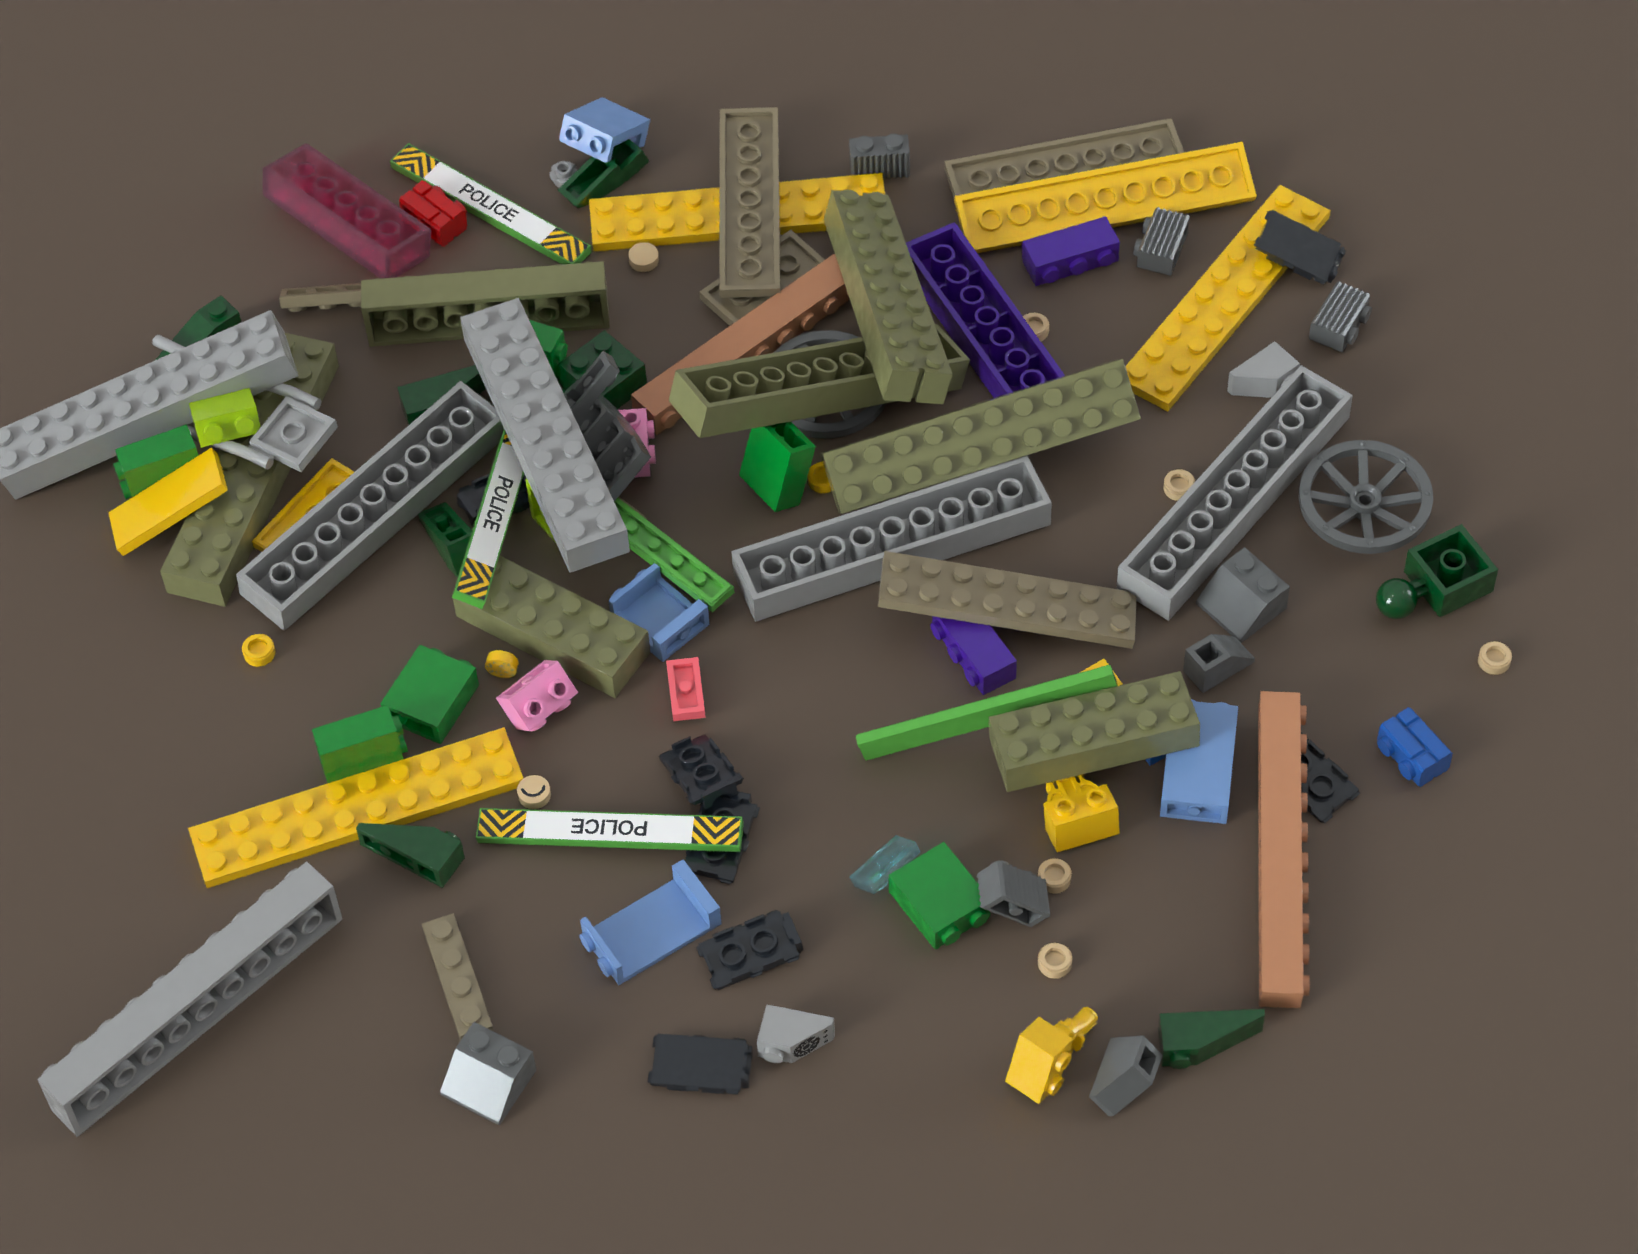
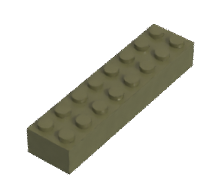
[361,261,610,347]

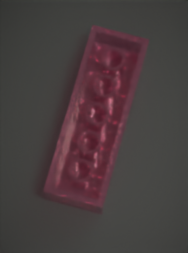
[263,143,431,279]

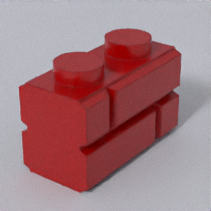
[399,180,468,247]

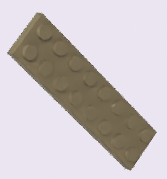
[719,107,780,298]
[944,118,1185,198]
[878,551,1136,649]

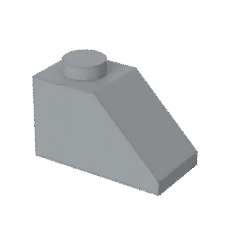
[1227,341,1300,398]

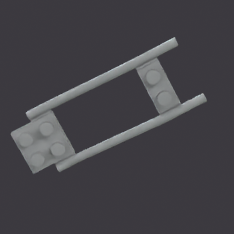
[152,335,338,472]

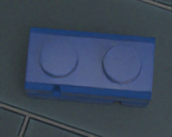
[1377,707,1453,787]

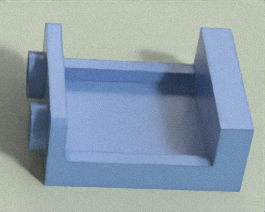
[559,97,650,163]
[609,563,710,662]

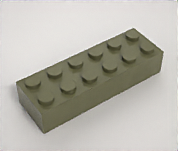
[452,555,651,698]
[988,671,1200,792]

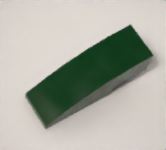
[558,139,649,209]

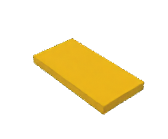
[108,447,228,556]
[252,458,354,552]

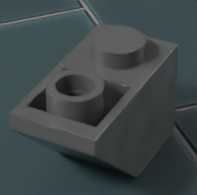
[1183,634,1255,693]
[1089,1036,1163,1116]

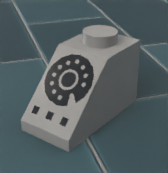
[757,1005,835,1063]

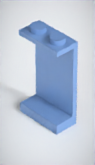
[1160,699,1238,824]
[579,859,722,985]

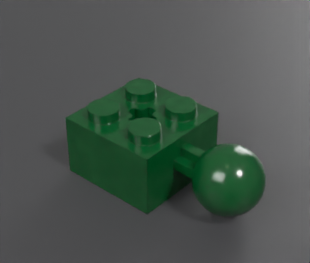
[558,330,647,409]
[1376,524,1498,619]

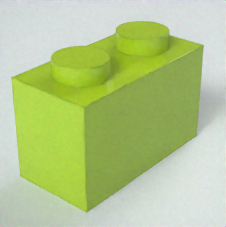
[189,388,261,447]

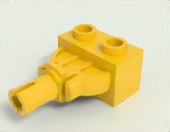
[1043,774,1120,853]
[1005,1007,1098,1104]

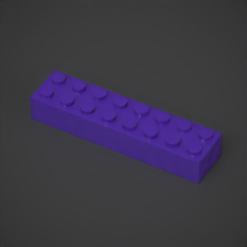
[906,222,1065,398]

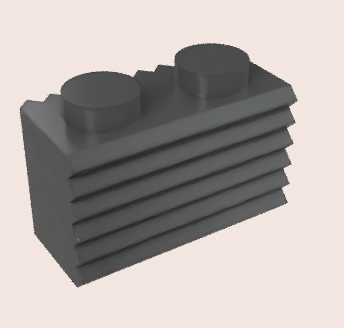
[849,134,910,179]
[1133,207,1190,276]
[1309,281,1372,352]
[976,861,1050,927]

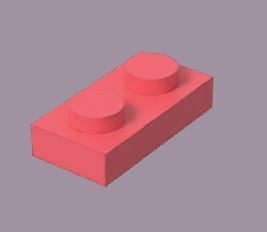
[666,657,706,722]

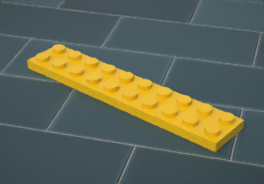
[954,142,1257,253]
[589,173,885,252]
[1125,185,1331,412]
[188,727,523,888]

